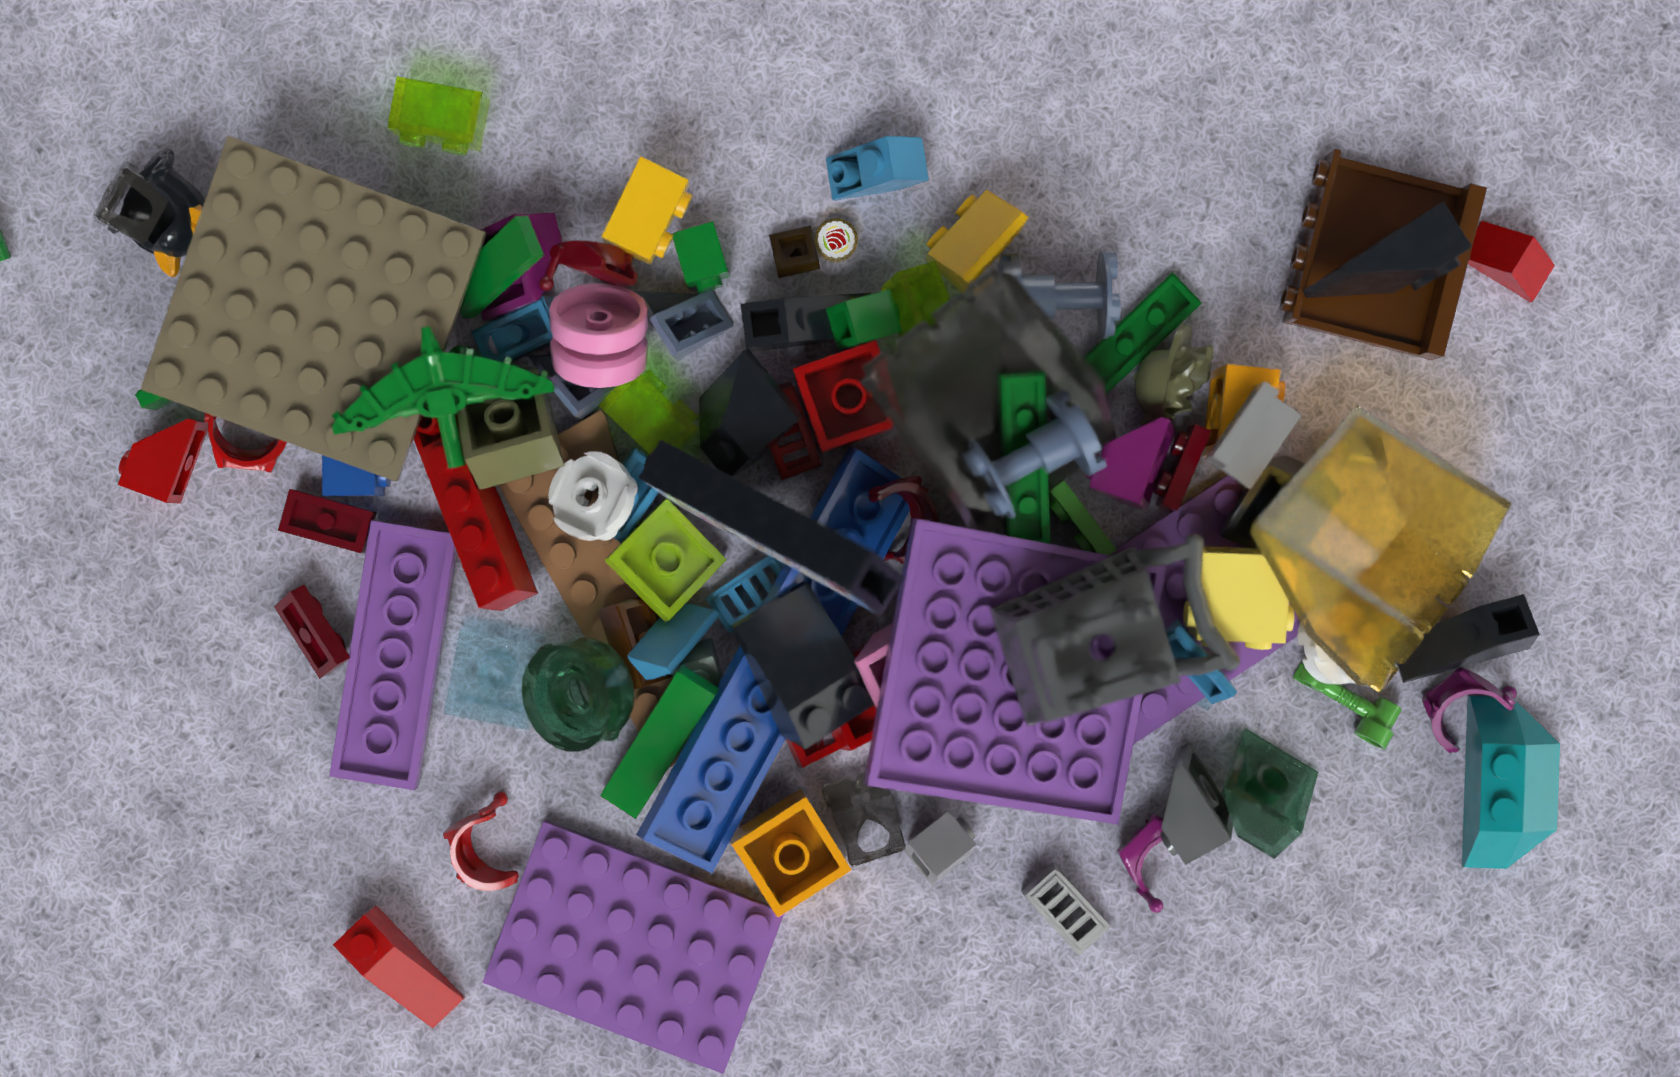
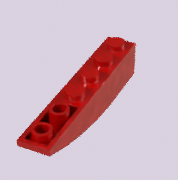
[414,413,538,611]

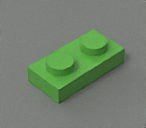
[1049,480,1117,555]

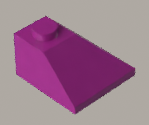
[481,213,562,321]
[1086,417,1176,512]

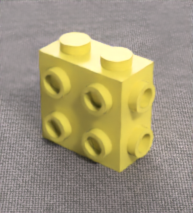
[1183,546,1297,650]

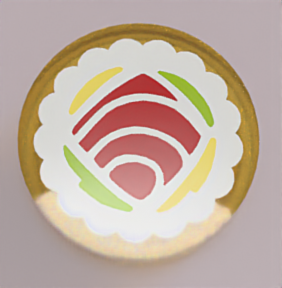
[815,218,858,263]

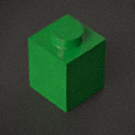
[671,221,730,293]
[826,289,902,350]

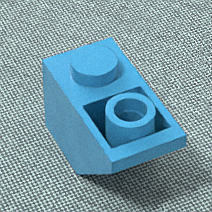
[825,136,929,201]

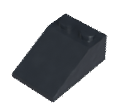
[1303,202,1472,298]
[731,581,874,749]

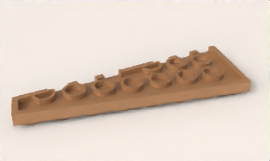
[498,410,691,767]

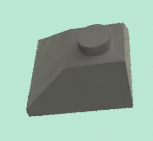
[1160,742,1235,865]

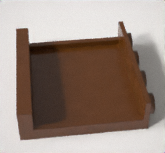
[1279,149,1487,361]

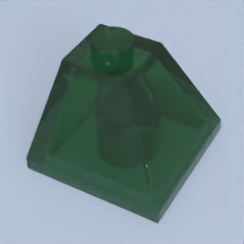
[1222,728,1319,859]

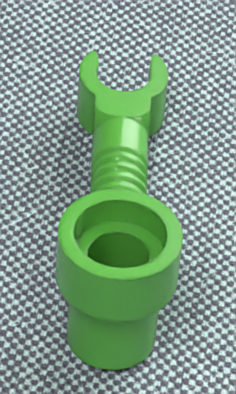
[1292,663,1402,750]

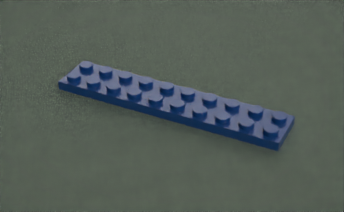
[636,447,910,873]

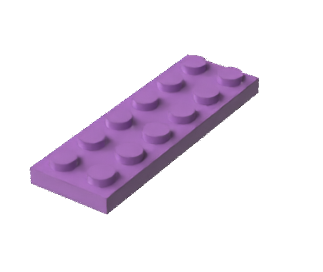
[329,520,457,790]

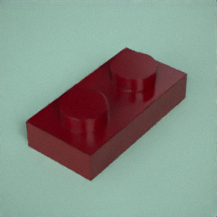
[1153,424,1211,512]
[278,489,377,554]
[274,585,351,679]

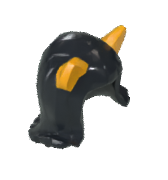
[108,148,205,277]

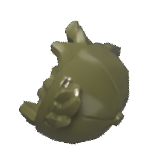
[1134,323,1214,427]

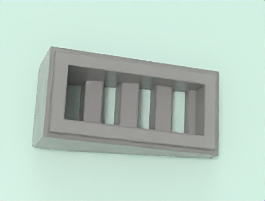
[1021,862,1111,955]

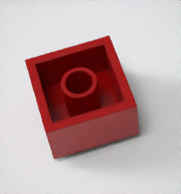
[793,340,905,454]

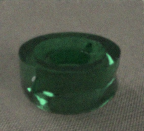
[521,637,635,752]

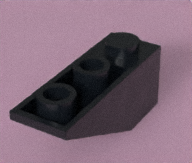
[740,293,871,352]
[1389,594,1540,683]

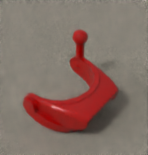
[204,413,287,473]
[443,792,519,891]

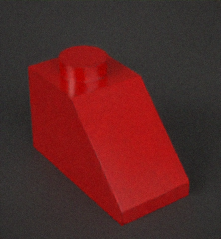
[118,418,208,504]

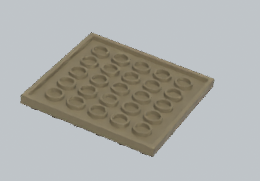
[141,135,487,481]

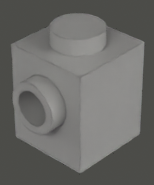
[905,811,976,886]

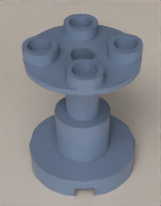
[998,251,1121,342]
[962,389,1107,519]

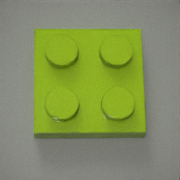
[604,498,727,622]

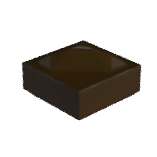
[769,225,820,278]

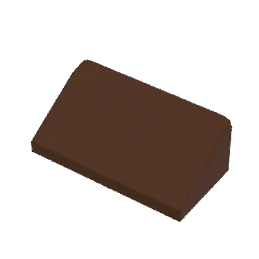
[599,596,673,692]

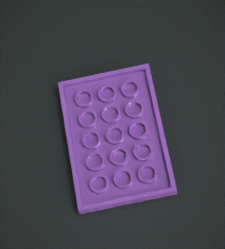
[482,819,784,1074]

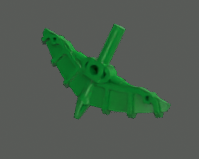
[332,326,555,468]

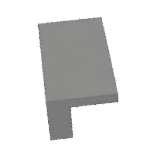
[1205,381,1302,489]

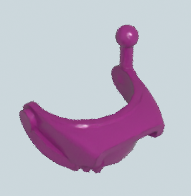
[1422,667,1517,753]
[1117,814,1164,913]

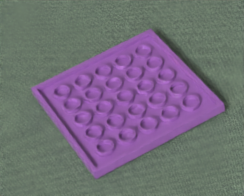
[864,518,1166,825]

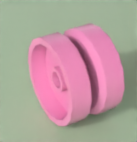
[549,283,648,388]

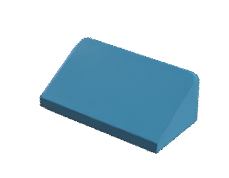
[628,603,718,680]
[1165,619,1238,704]

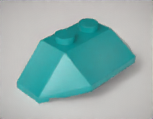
[1462,696,1560,869]

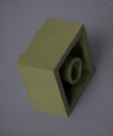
[457,369,565,490]

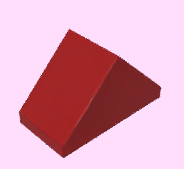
[1468,221,1555,303]

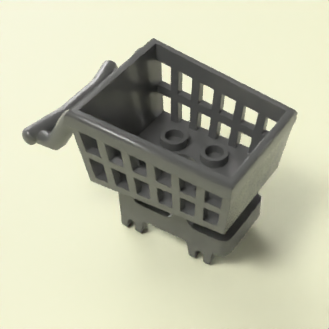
[989,534,1240,726]

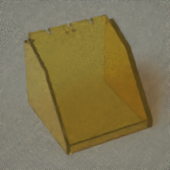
[1251,405,1513,693]

